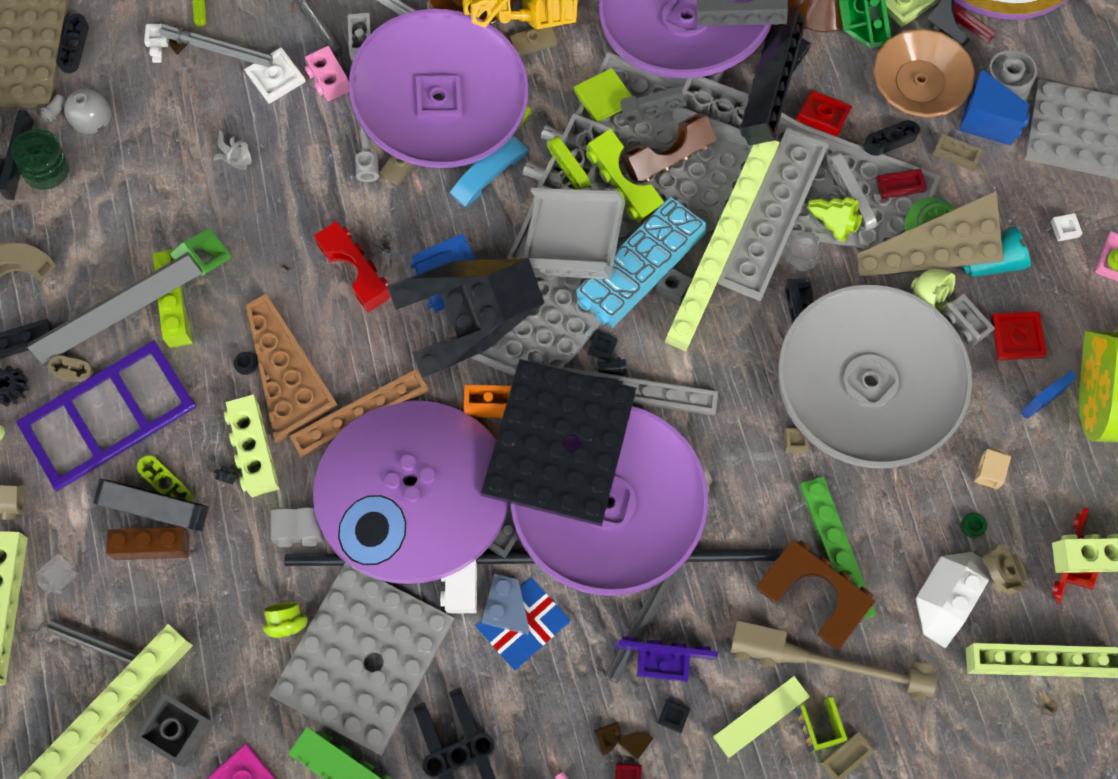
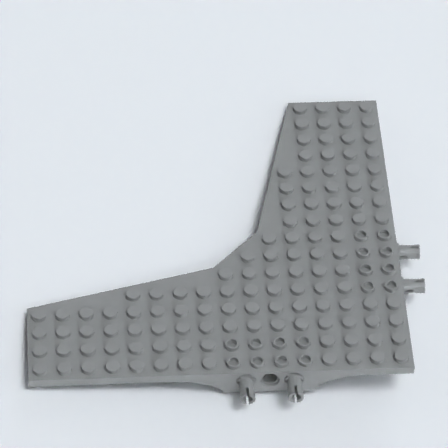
[470,52,940,376]

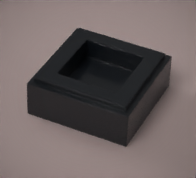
[588,331,618,361]
[657,699,690,734]

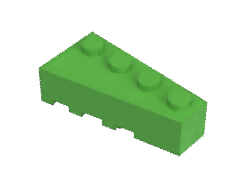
[288,727,391,779]

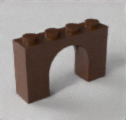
[756,539,875,652]

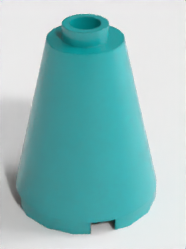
[962,225,1031,277]

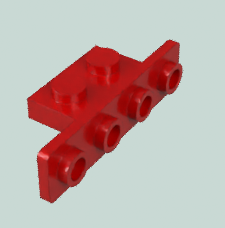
[1052,507,1106,605]

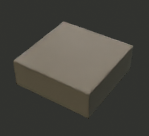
[784,427,810,453]

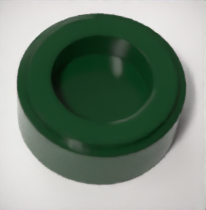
[960,513,987,538]

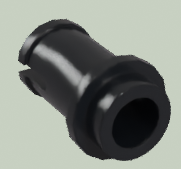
[597,357,627,376]

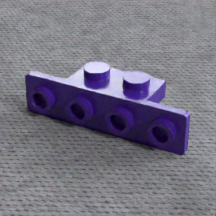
[614,636,718,682]

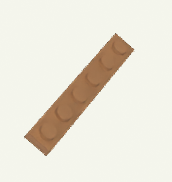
[290,369,429,458]

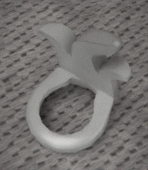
[213,130,252,170]

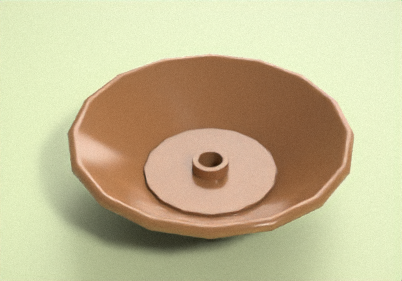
[873,28,975,118]

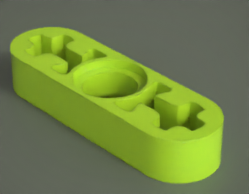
[546,136,592,190]
[137,456,195,502]

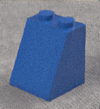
[959,70,1030,146]

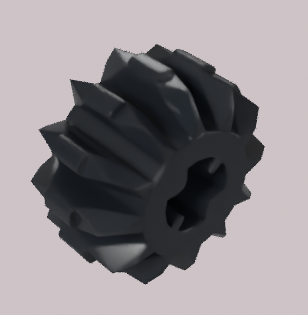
[0,365,30,407]

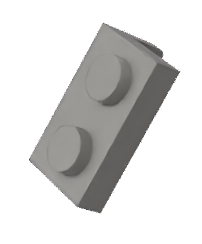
[941,294,995,347]

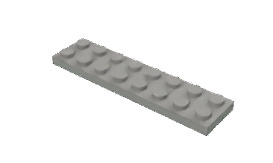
[718,128,829,301]

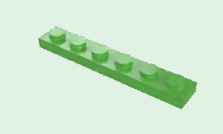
[799,476,877,620]

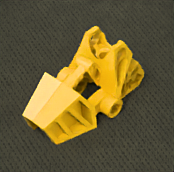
[462,0,577,29]

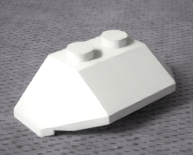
[916,552,991,648]

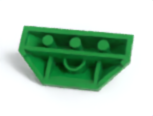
[838,0,891,48]

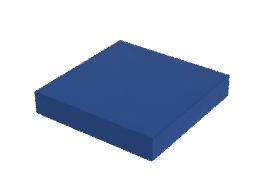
[1021,370,1077,419]

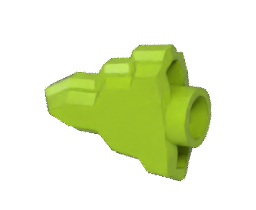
[807,196,862,243]

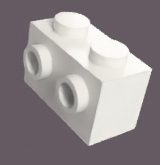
[440,560,477,614]

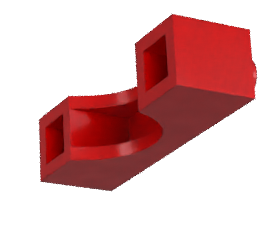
[314,221,390,313]

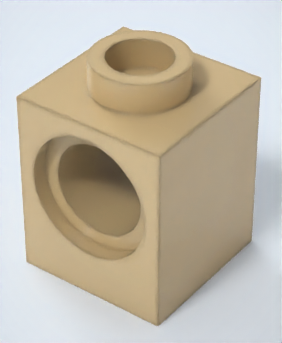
[974,449,1011,490]

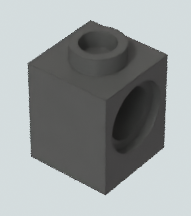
[655,268,692,306]

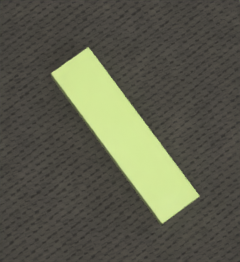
[713,676,810,759]

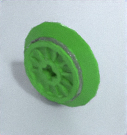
[904,197,956,232]

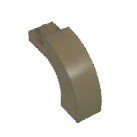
[0,243,56,282]

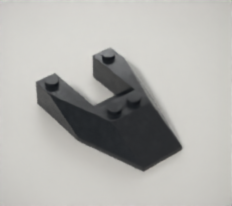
[387,258,545,378]

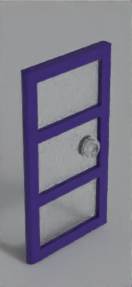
[16,340,196,492]

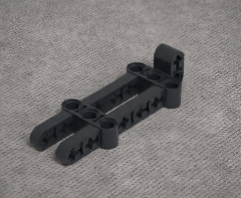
[413,687,496,779]

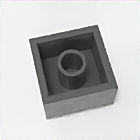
[134,693,214,768]

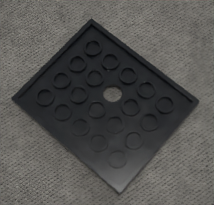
[481,359,637,527]

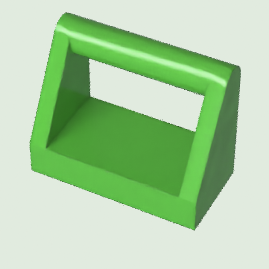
[170,228,231,275]

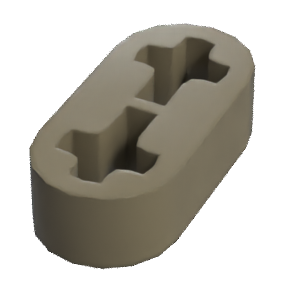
[47,355,94,384]

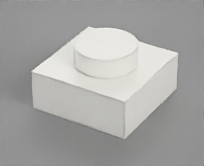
[1050,213,1082,241]

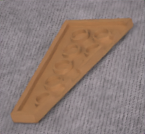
[246,294,338,443]

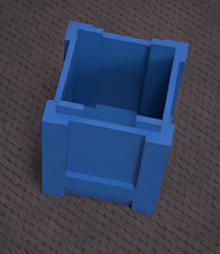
[410,233,476,313]

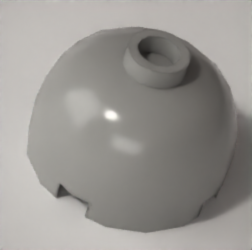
[64,88,111,134]

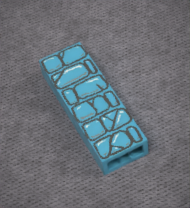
[576,197,706,328]

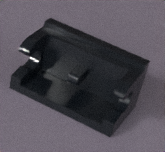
[784,278,814,324]

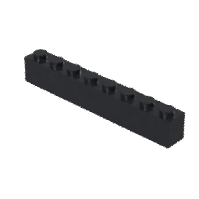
[740,6,806,146]

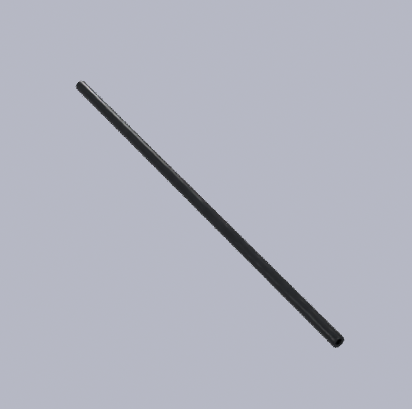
[284,549,779,566]

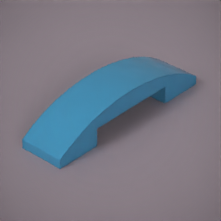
[450,136,530,208]

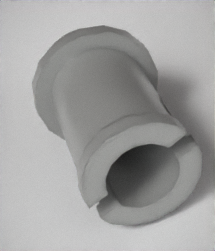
[40,94,66,123]

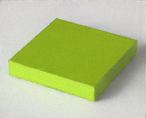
[574,68,632,123]

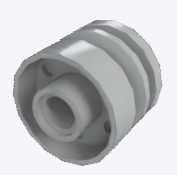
[987,50,1037,102]

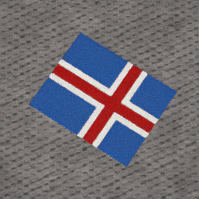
[476,577,571,671]

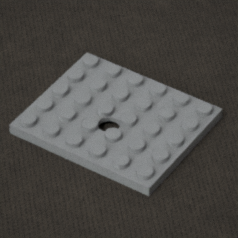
[269,563,455,756]

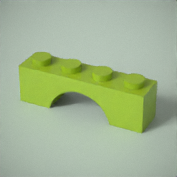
[586,128,665,223]
[152,249,193,348]

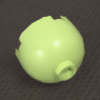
[911,268,955,313]

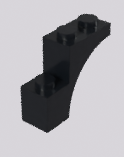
[927,0,970,46]

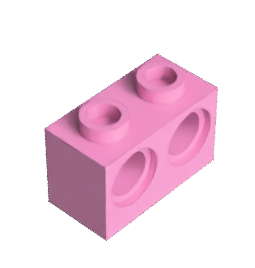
[304,46,349,102]

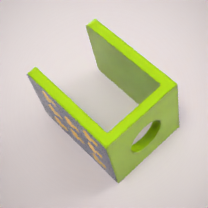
[795,696,848,753]

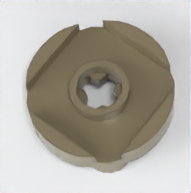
[983,544,1027,595]

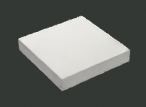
[244,47,306,104]

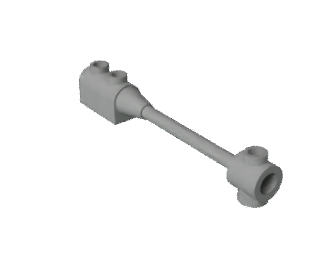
[348,13,379,182]

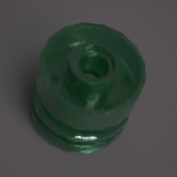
[11,129,69,190]

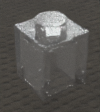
[35,553,82,596]

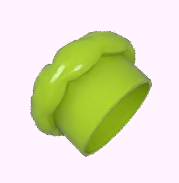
[263,602,307,638]

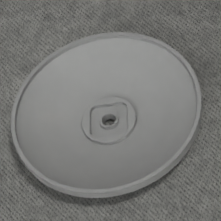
[778,285,972,469]

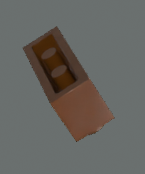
[106,527,190,560]

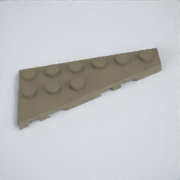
[857,191,1003,277]

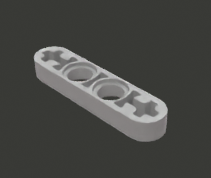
[826,151,877,232]

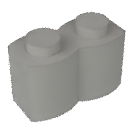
[271,508,323,547]

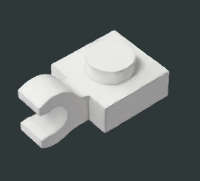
[144,24,169,63]

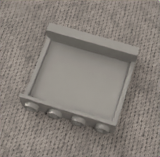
[517,186,625,280]

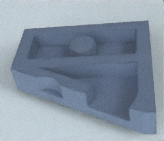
[482,574,529,635]

